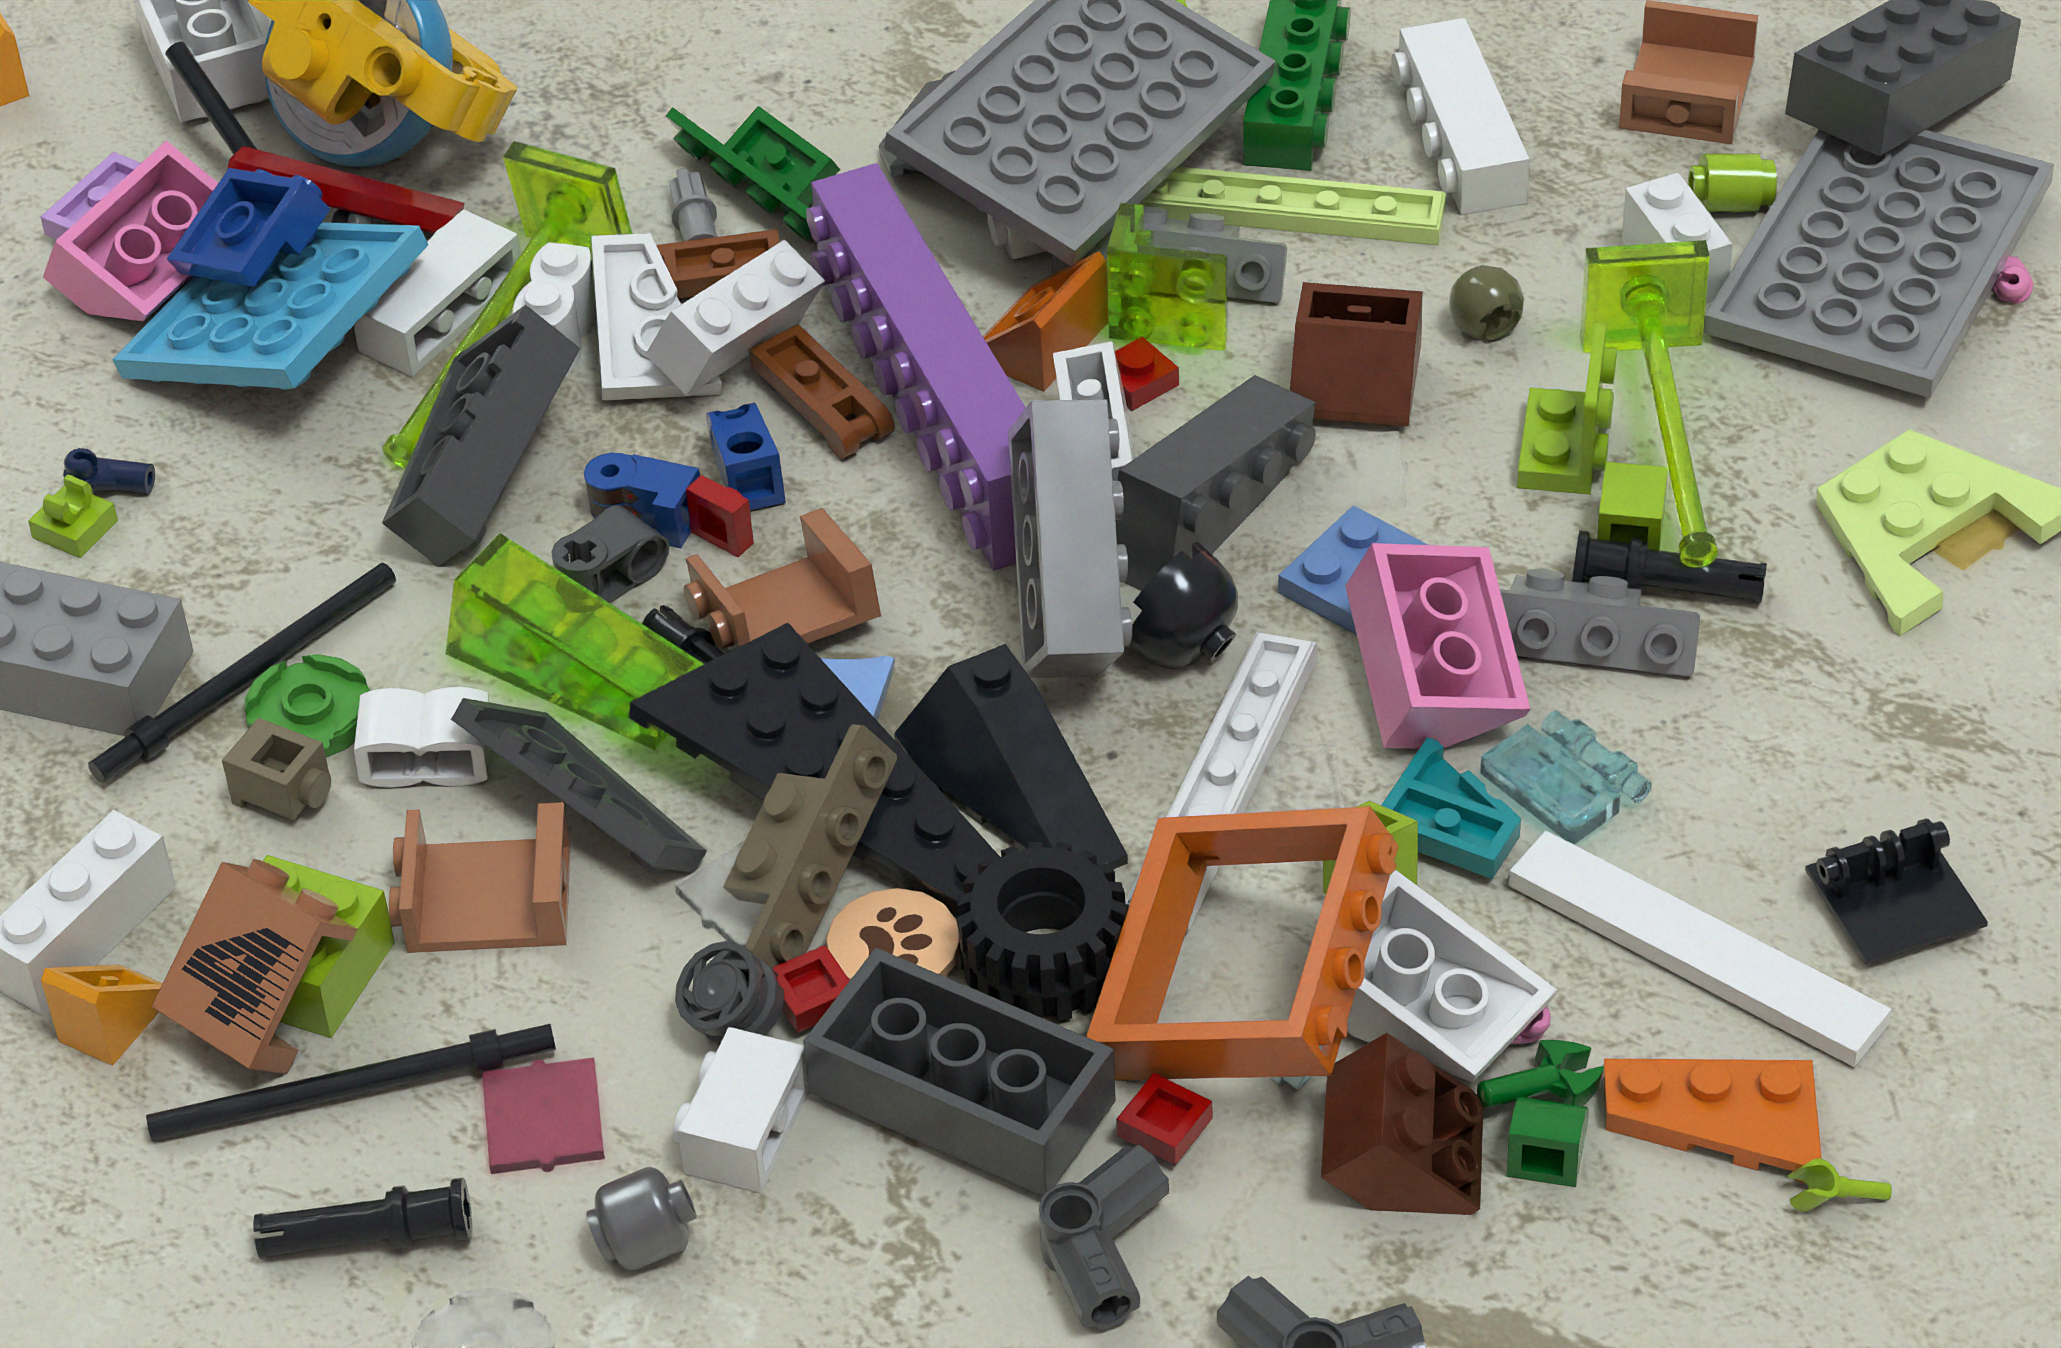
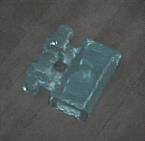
[1480,710,1652,844]

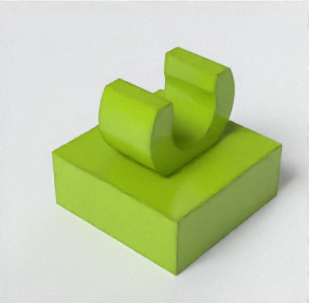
[28,474,118,558]

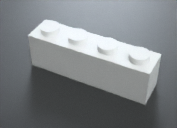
[1391,18,1530,215]

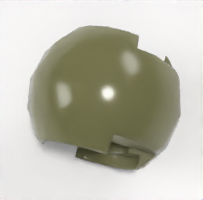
[1449,265,1524,341]

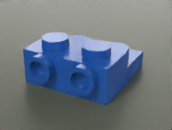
[167,168,330,287]

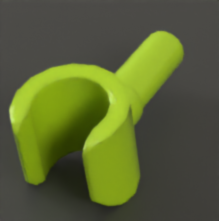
[1787,1158,1892,1212]

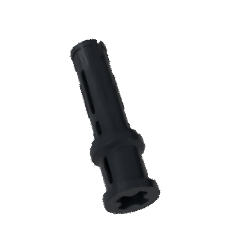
[1572,530,1767,603]
[253,1177,473,1259]

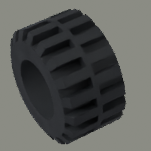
[957,842,1127,1021]

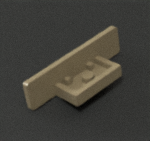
[723,724,897,968]

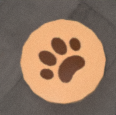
[826,888,961,980]

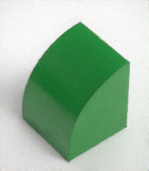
[1506,1097,1589,1187]

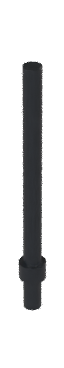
[88,562,396,783]
[146,1024,556,1141]

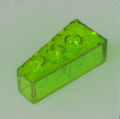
[445,533,704,750]

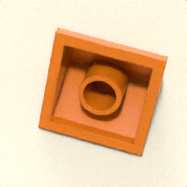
[983,251,1109,391]

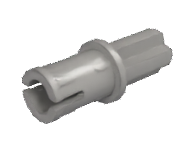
[669,168,718,241]

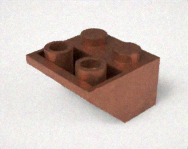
[1290,282,1423,426]
[1321,1033,1483,1215]

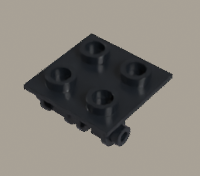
[1805,818,1988,965]

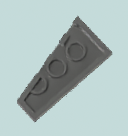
[451,698,707,874]

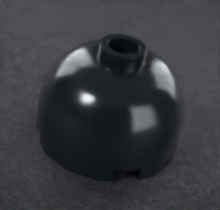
[1128,541,1238,669]

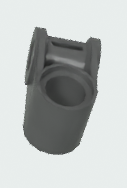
[551,505,670,616]

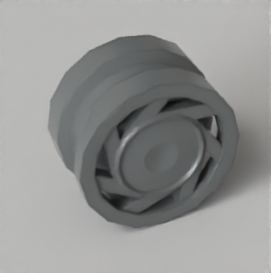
[675,941,784,1046]

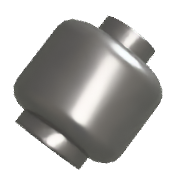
[586,1167,697,1271]

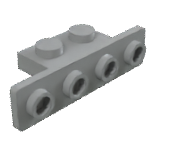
[1051,206,1287,303]
[1500,569,1700,676]

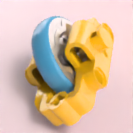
[247,0,517,167]

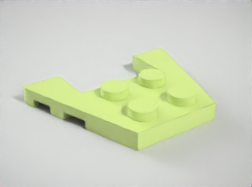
[1817,429,2061,636]

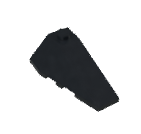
[894,644,1128,870]

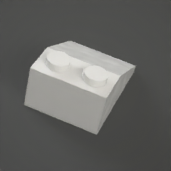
[1347,870,1558,1083]

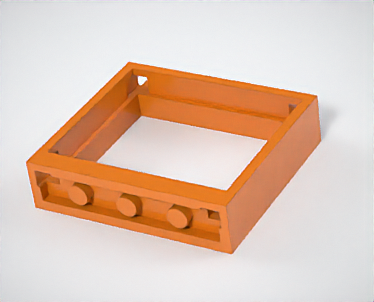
[1086,806,1399,1080]

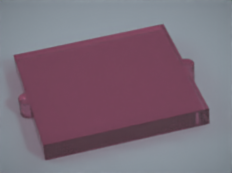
[482,1057,605,1174]

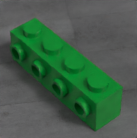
[1243,0,1351,171]

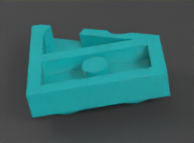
[1381,737,1521,879]

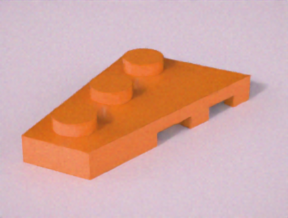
[1603,1058,1822,1183]

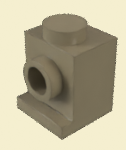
[222,718,331,820]

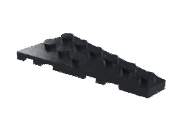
[629,623,1001,919]

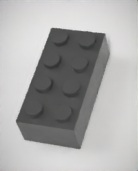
[1785,0,2021,156]
[803,948,1116,1196]

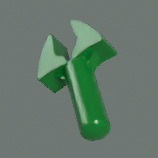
[1477,1040,1604,1108]

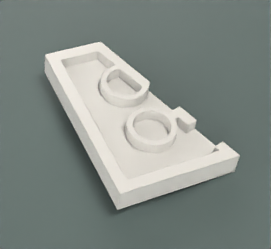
[591,233,722,400]

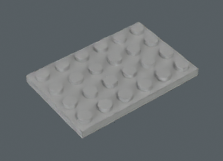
[884,0,1276,267]
[1703,129,2054,398]

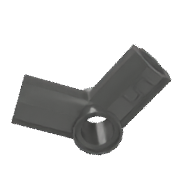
[1039,1144,1169,1331]
[1217,1276,1427,1348]

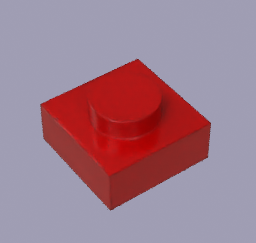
[1115,337,1179,411]
[686,475,754,557]
[772,945,850,1033]
[1116,1073,1213,1165]

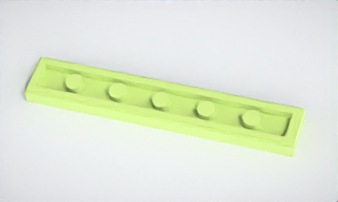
[1129,167,1446,245]

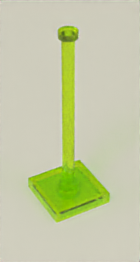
[382,141,633,468]
[1580,240,1718,567]

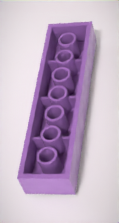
[806,163,1026,571]

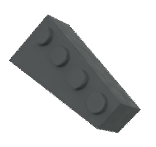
[382,304,580,567]
[1115,375,1316,591]

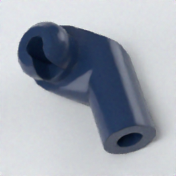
[63,448,155,494]

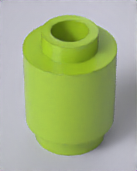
[1688,153,1777,212]

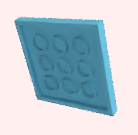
[112,222,429,390]

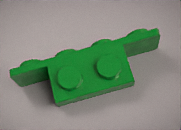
[665,106,840,242]

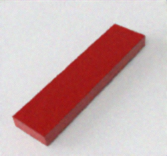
[227,146,465,234]

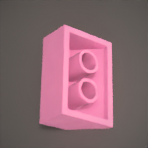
[43,140,218,322]
[1345,543,1531,749]

